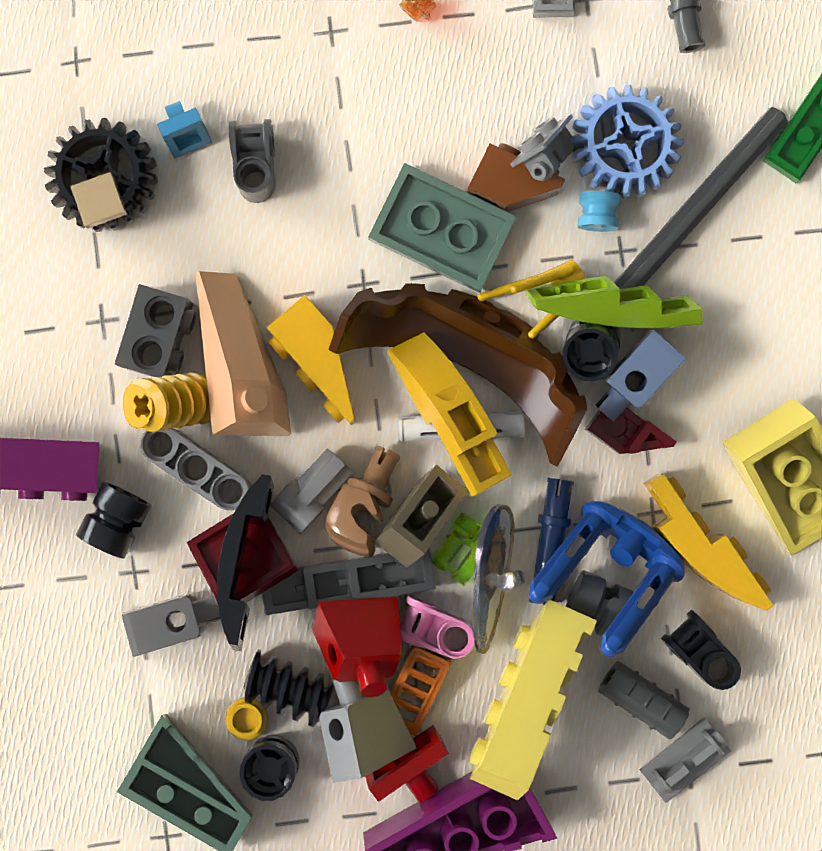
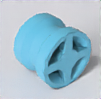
[577,191,621,232]

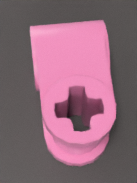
[400,595,475,659]

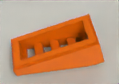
[390,645,452,737]

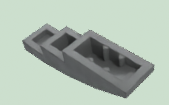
[262,549,436,615]

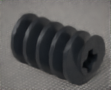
[243,649,335,728]

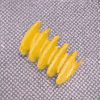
[123,372,211,432]

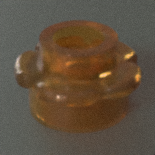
[399,0,437,22]

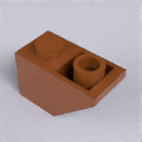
[467,143,565,212]

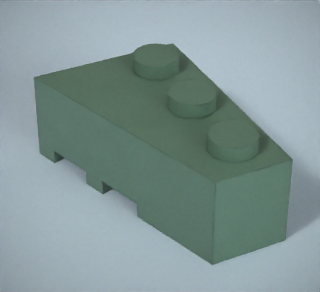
[117,714,253,851]

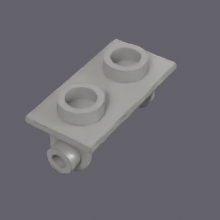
[510,114,575,181]
[639,717,731,803]

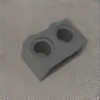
[114,284,196,377]

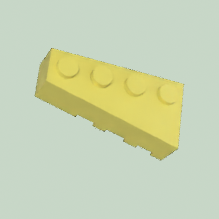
[469,600,597,800]

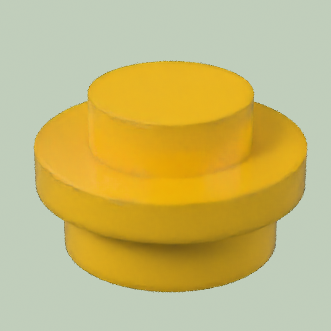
[225,697,268,740]

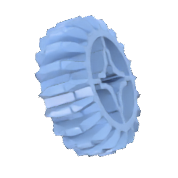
[571,84,684,199]

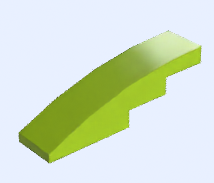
[526,275,703,328]

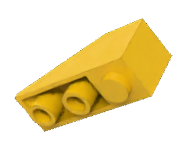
[267,295,356,425]

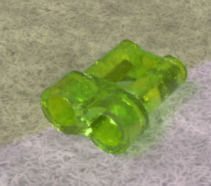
[432,512,502,586]

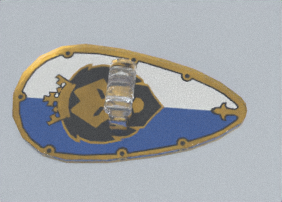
[472,503,526,654]

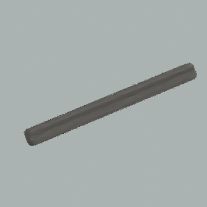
[614,107,788,289]

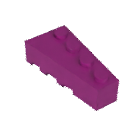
[0,438,99,501]
[363,772,558,851]

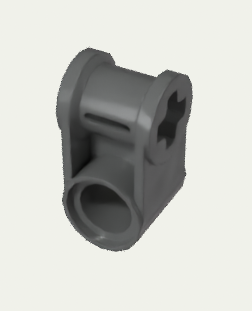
[229,119,275,203]

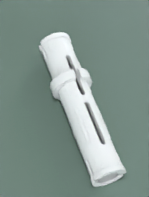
[398,409,525,442]

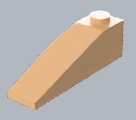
[196,271,291,436]

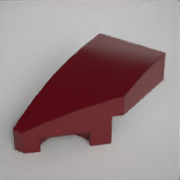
[584,408,677,454]

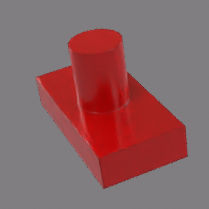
[365,725,449,802]

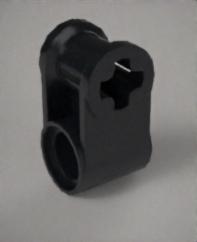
[661,610,741,690]

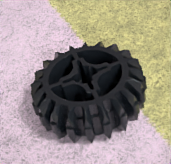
[44,118,158,232]

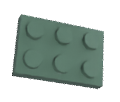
[368,163,517,293]

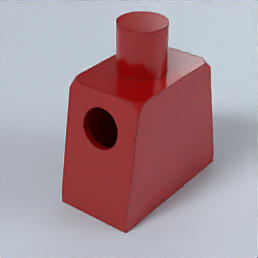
[311,597,402,698]

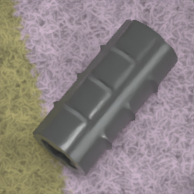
[598,661,690,740]

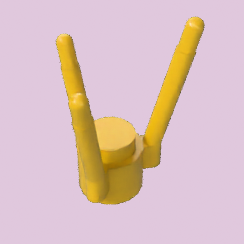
[477,260,585,339]

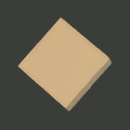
[70,172,127,229]

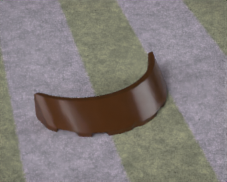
[328,283,588,467]

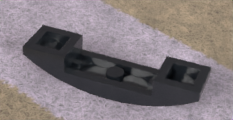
[217,474,274,651]

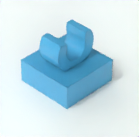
[157,101,212,159]

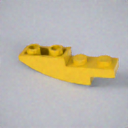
[387,332,512,497]
[643,474,773,611]

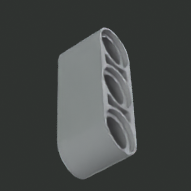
[140,428,252,510]

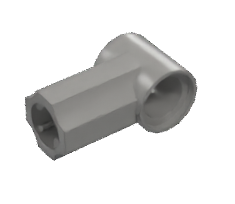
[270,448,354,534]

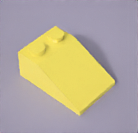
[722,398,822,556]

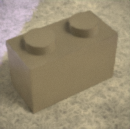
[374,465,469,568]

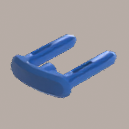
[529,501,685,657]

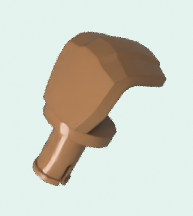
[325,446,401,557]

